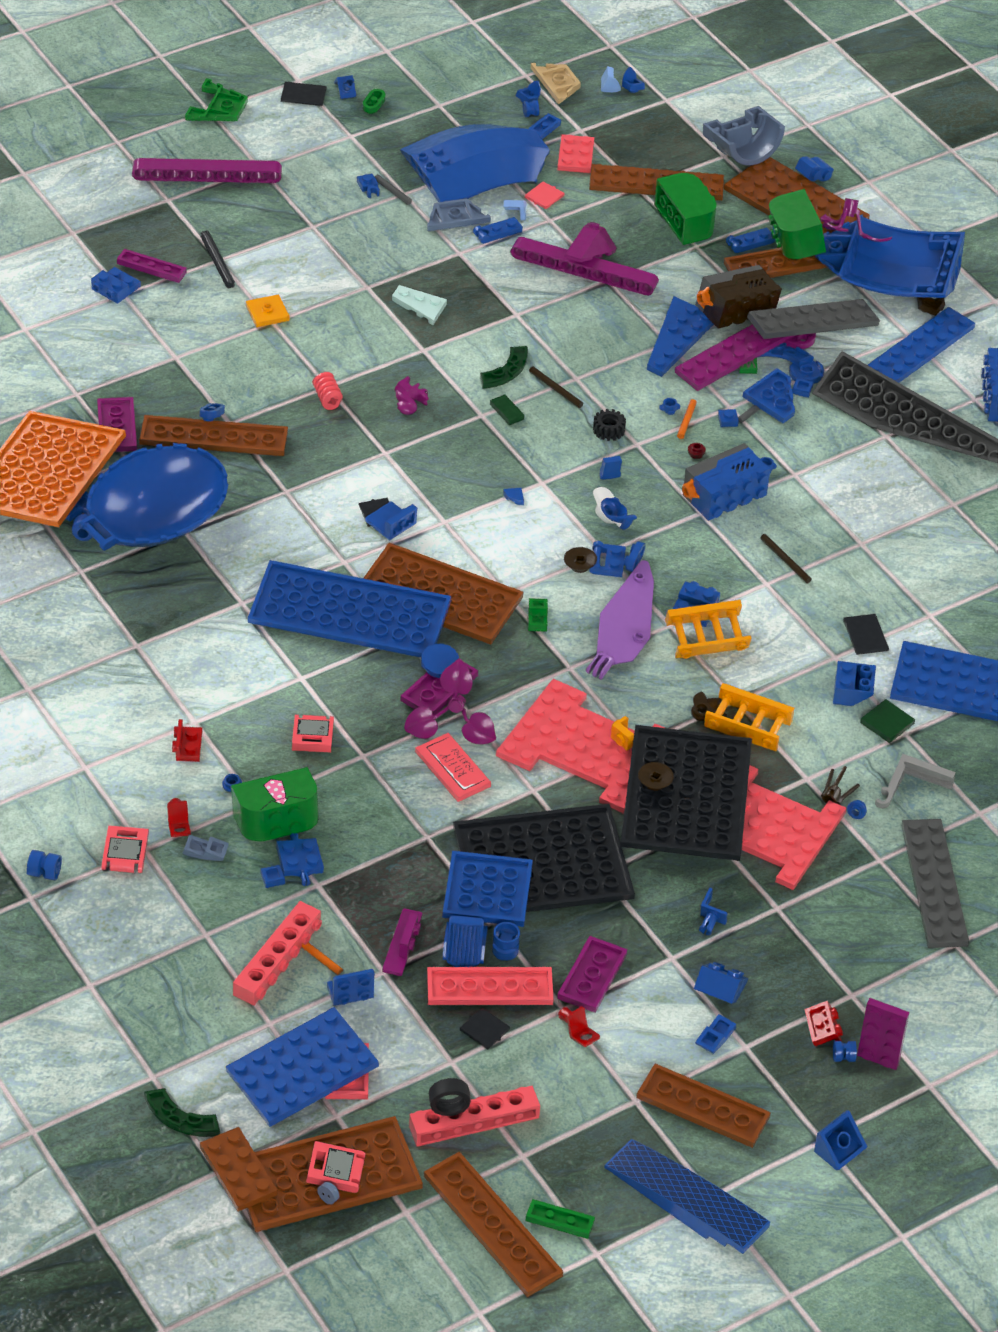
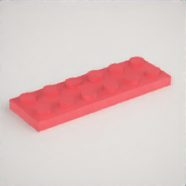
[427,967,554,1005]

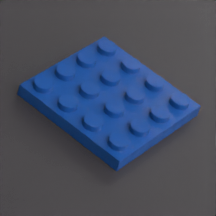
[442,851,533,927]

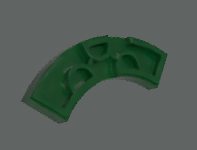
[480,346,528,389]
[144,1088,220,1137]

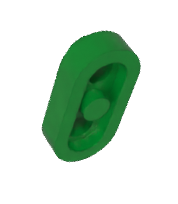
[363,89,386,114]

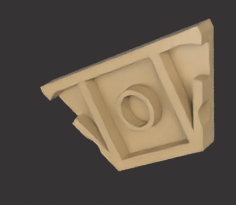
[531,63,581,104]

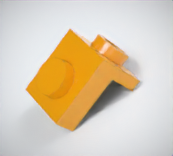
[611,716,634,751]

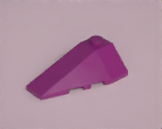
[564,222,617,262]

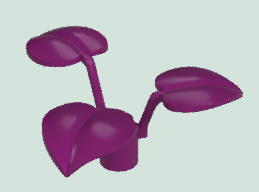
[820,198,892,242]
[404,658,497,744]

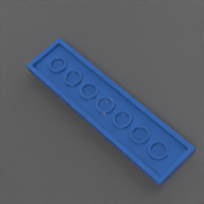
[868,307,975,383]

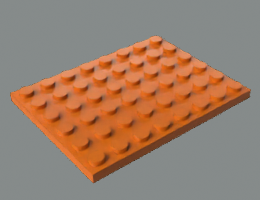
[0,411,126,527]

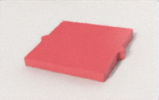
[525,181,565,209]

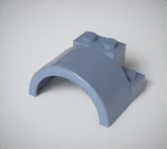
[703,106,785,166]

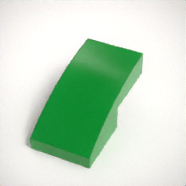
[528,598,548,632]

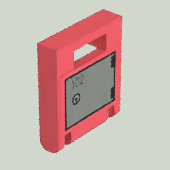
[292,715,334,753]
[102,825,149,873]
[306,1141,366,1193]

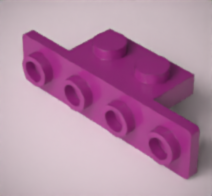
[382,908,422,976]

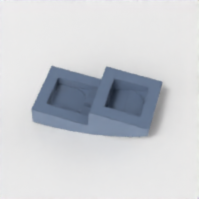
[182,835,229,861]

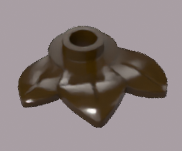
[691,691,727,721]

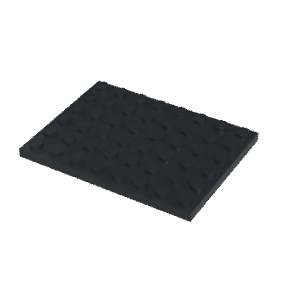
[620,725,752,861]
[453,804,635,912]

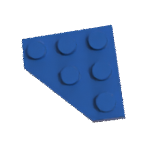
[742,368,795,424]

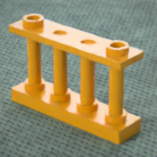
[665,600,752,659]
[704,683,795,751]

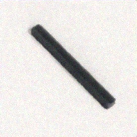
[201,230,235,289]

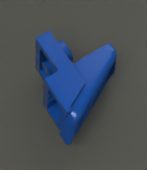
[442,915,488,967]

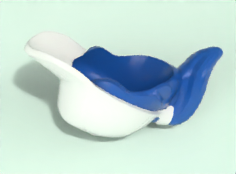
[593,487,637,530]

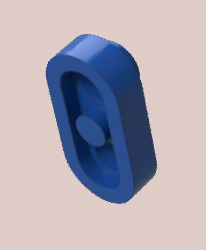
[200,403,225,421]
[624,541,646,572]

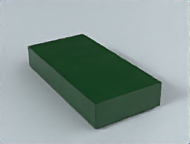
[490,394,525,425]

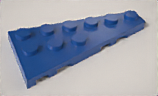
[647,296,714,377]

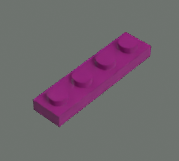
[117,249,187,283]

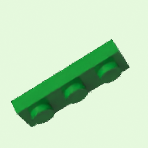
[525,1199,595,1239]

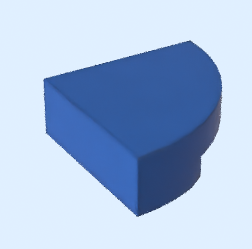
[503,488,524,505]

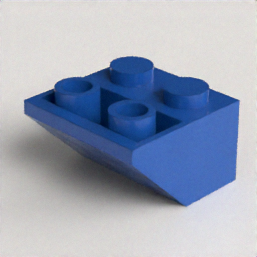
[833,661,876,706]
[694,962,748,1004]

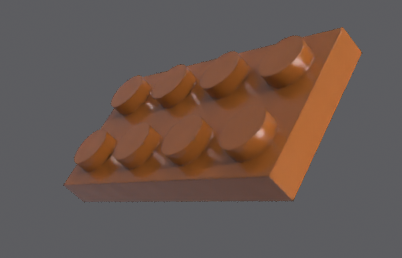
[200,1127,277,1212]

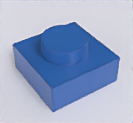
[718,409,739,427]

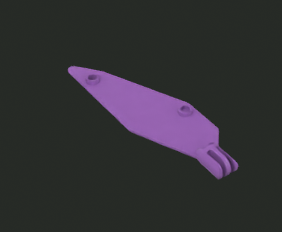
[586,560,654,680]

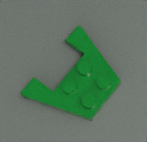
[185,78,248,121]

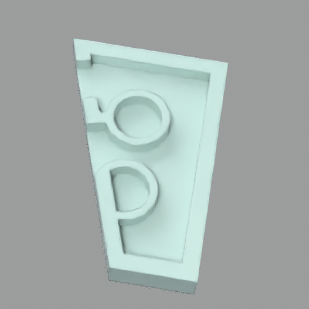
[392,285,447,325]

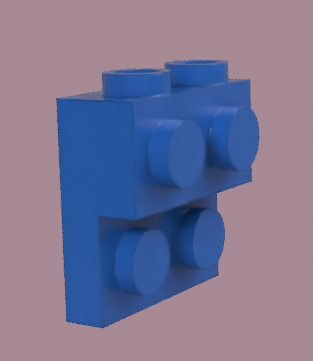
[91,267,141,304]
[673,581,720,627]

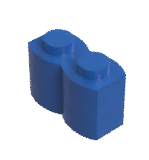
[795,156,834,181]

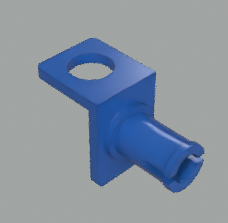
[334,75,356,99]
[699,888,727,935]

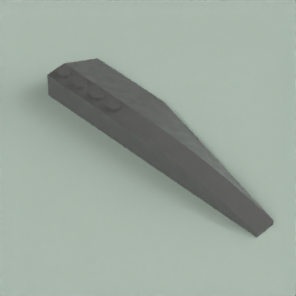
[812,351,998,463]

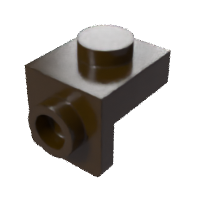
[917,297,945,316]

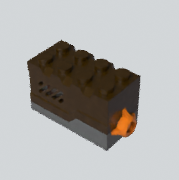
[695,265,782,329]

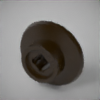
[564,547,597,573]
[638,762,674,791]

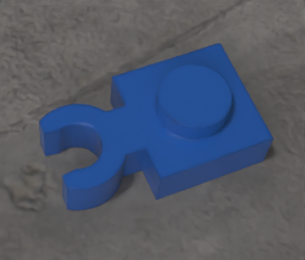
[357,173,380,198]

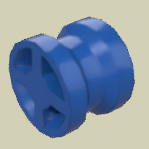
[523,100,539,117]

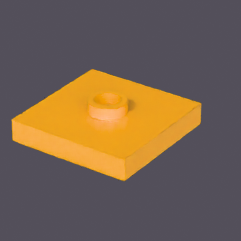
[246,294,290,327]

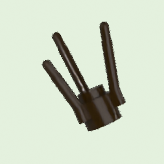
[821,766,860,805]

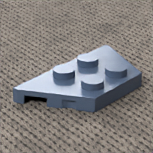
[427,198,491,231]

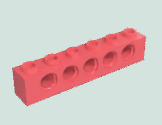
[233,901,322,1006]
[409,1086,540,1147]

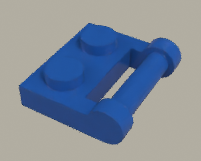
[589,541,626,577]

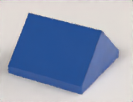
[814,1110,868,1170]

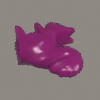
[394,376,429,415]

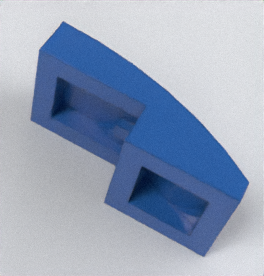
[695,1014,736,1054]

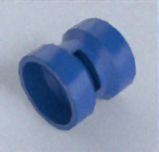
[833,1041,857,1062]

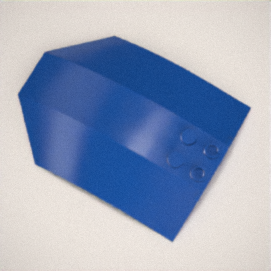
[400,124,550,202]
[815,214,965,298]

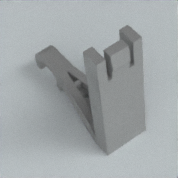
[875,754,956,808]

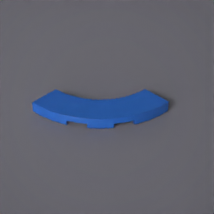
[759,343,814,367]

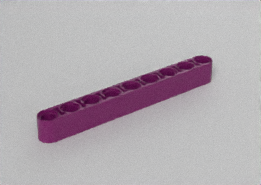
[132,158,282,183]
[510,237,659,296]

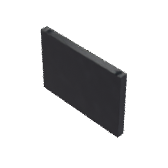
[281,82,327,106]
[843,614,889,655]

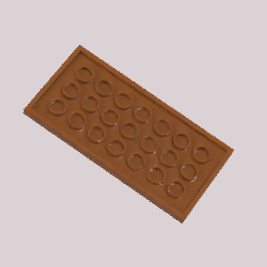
[724,157,870,234]
[363,543,524,645]
[246,1116,423,1232]

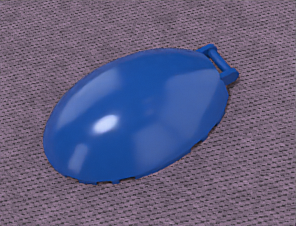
[79,443,228,551]

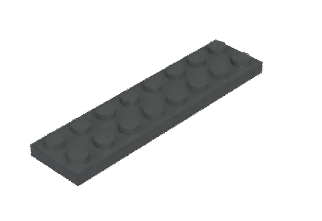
[747,299,880,339]
[901,819,969,948]

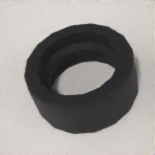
[429,1078,471,1116]

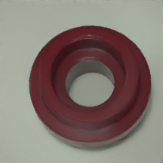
[688,442,706,459]

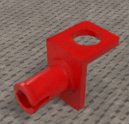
[167,798,191,837]
[558,1006,600,1047]

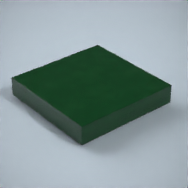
[860,699,915,743]

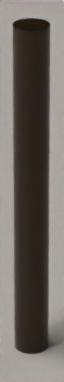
[529,366,583,408]
[760,534,812,584]

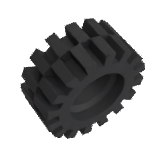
[593,409,626,441]

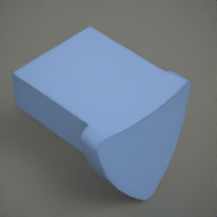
[601,66,621,93]
[504,200,527,221]

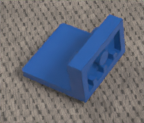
[365,501,418,541]
[327,969,375,1006]

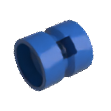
[27,850,62,881]
[492,922,520,961]

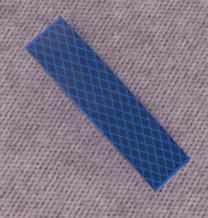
[604,1139,770,1254]

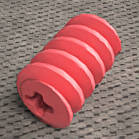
[312,372,343,410]

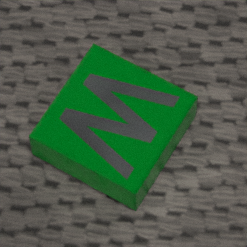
[739,358,758,374]

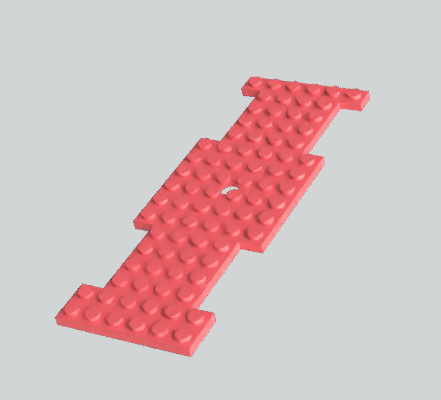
[496,679,847,890]

